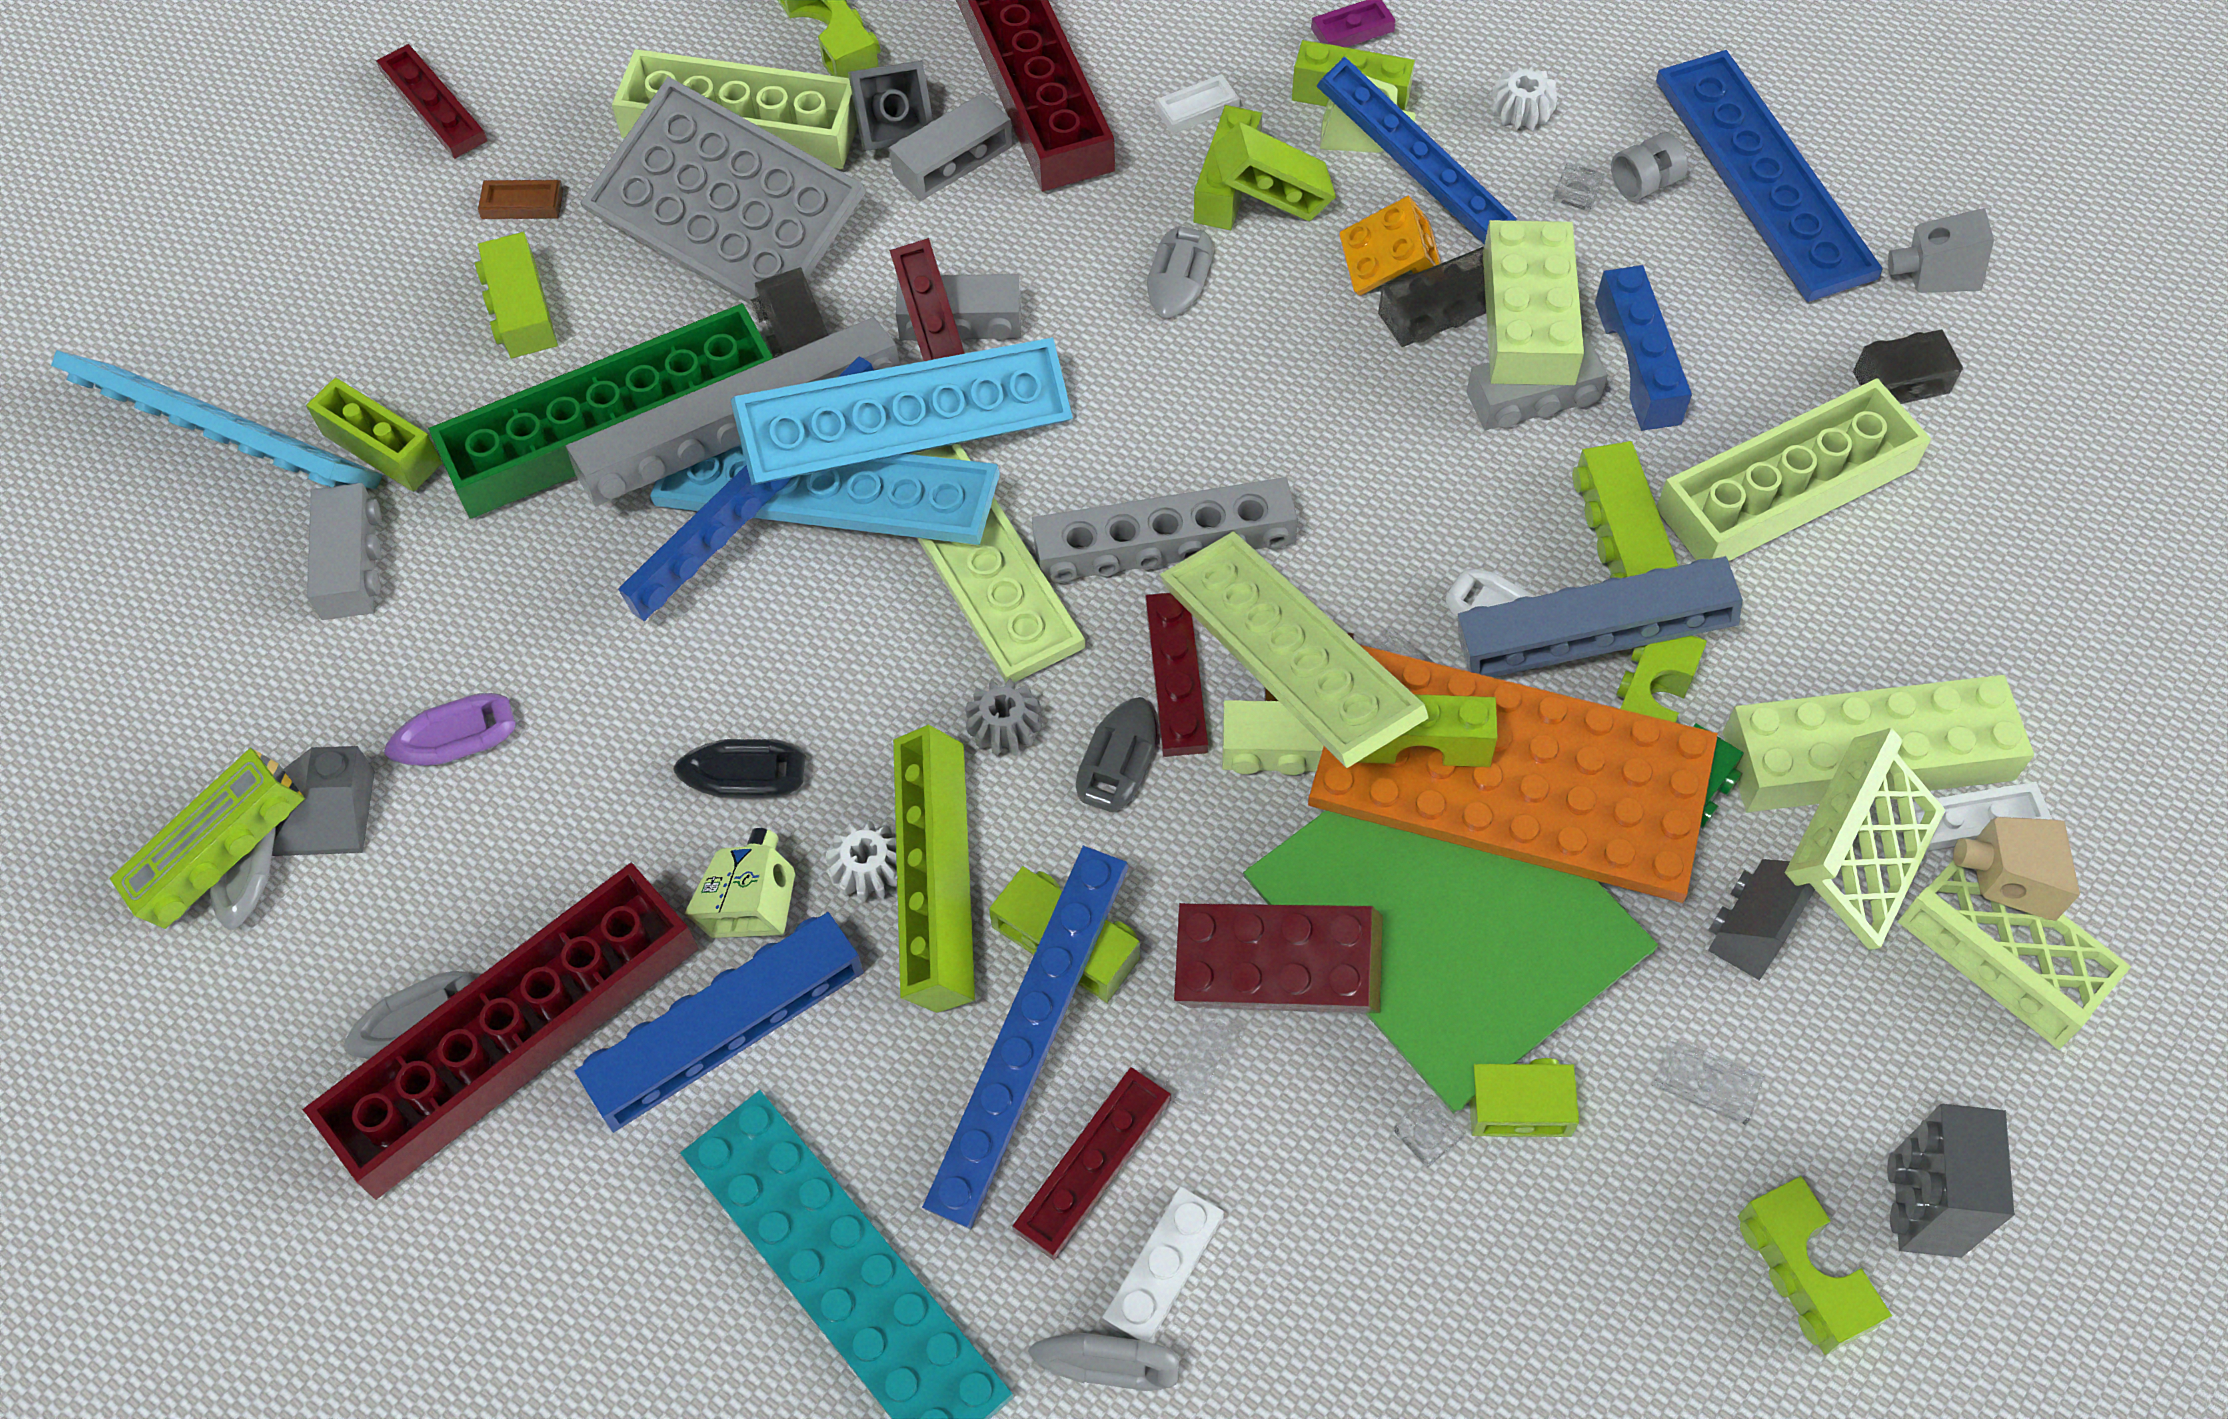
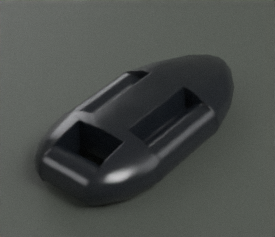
[673,739,806,798]

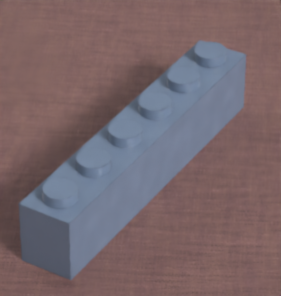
[1458,556,1743,677]

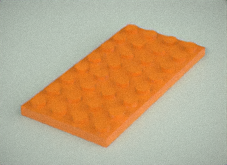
[1308,644,1718,903]

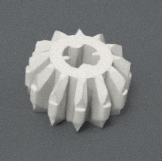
[1491,65,1558,131]
[826,819,897,902]

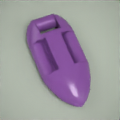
[384,693,516,766]

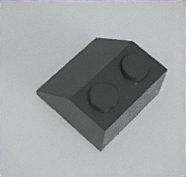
[1708,859,1815,981]

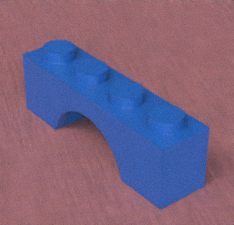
[1595,265,1692,431]

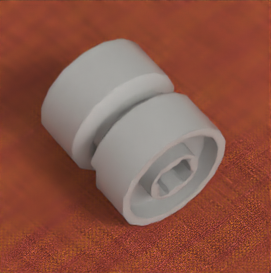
[1611,132,1688,201]

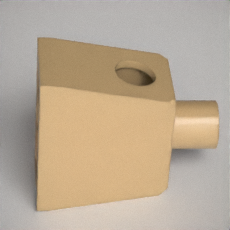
[1953,817,2080,921]

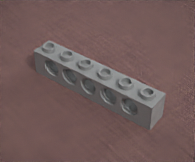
[1032,477,1298,583]

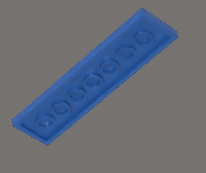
[1656,49,1883,302]

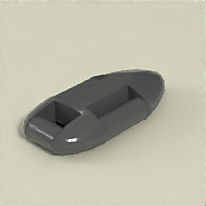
[1076,697,1157,812]

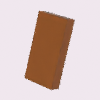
[478,180,563,219]

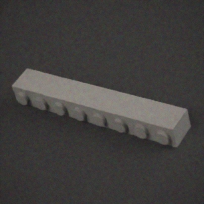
[566,317,900,507]

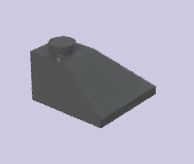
[848,60,933,152]
[272,746,375,856]

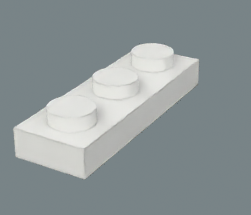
[1897,782,2052,851]
[1102,1186,1224,1342]

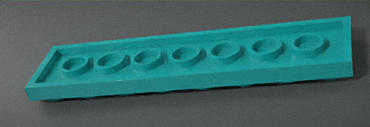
[680,1090,1014,1419]

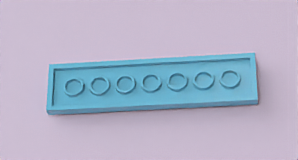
[730,337,1073,485]
[51,350,383,489]
[650,445,1000,545]

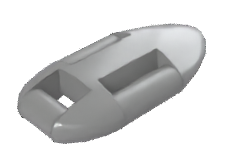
[1147,226,1213,318]
[210,827,275,930]
[344,971,474,1059]
[1028,1333,1179,1391]

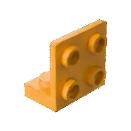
[1339,195,1446,296]

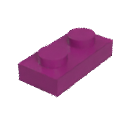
[1311,0,1396,47]

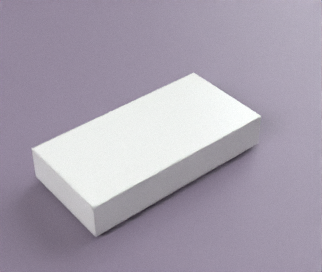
[1155,74,1240,134]

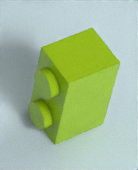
[1469,1058,1579,1137]

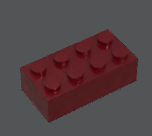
[1174,903,1383,1013]

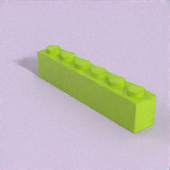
[893,724,975,1013]

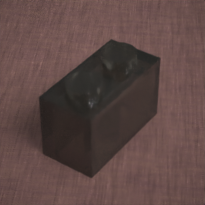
[750,267,829,358]
[1853,329,1963,404]

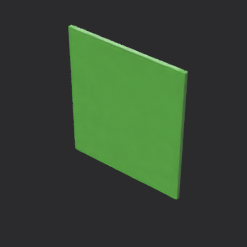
[1243,810,1658,1114]

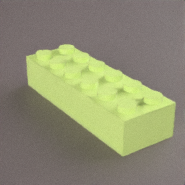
[612,49,858,169]
[1657,378,1931,561]
[1722,675,2034,813]

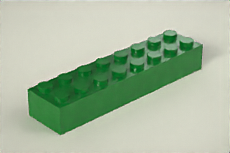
[428,303,774,519]

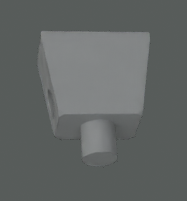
[1888,208,1994,293]

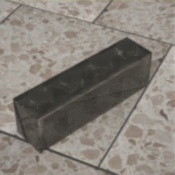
[1378,246,1486,347]

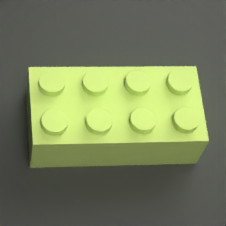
[1483,220,1584,385]

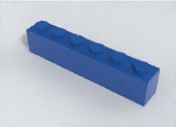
[574,912,864,1133]

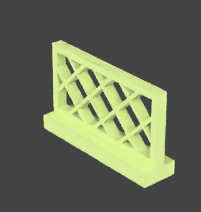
[1784,728,1945,950]
[1897,860,2131,1050]

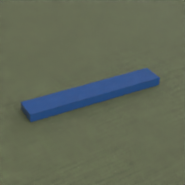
[1316,56,1517,245]

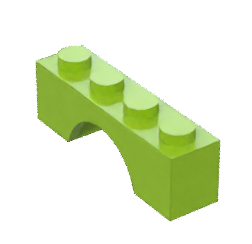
[777,0,881,78]

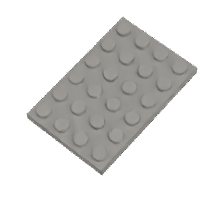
[580,76,866,321]

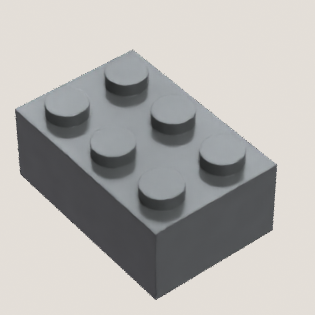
[1887,1104,2015,1258]

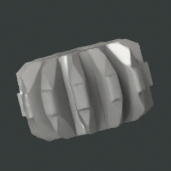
[965,678,1042,757]

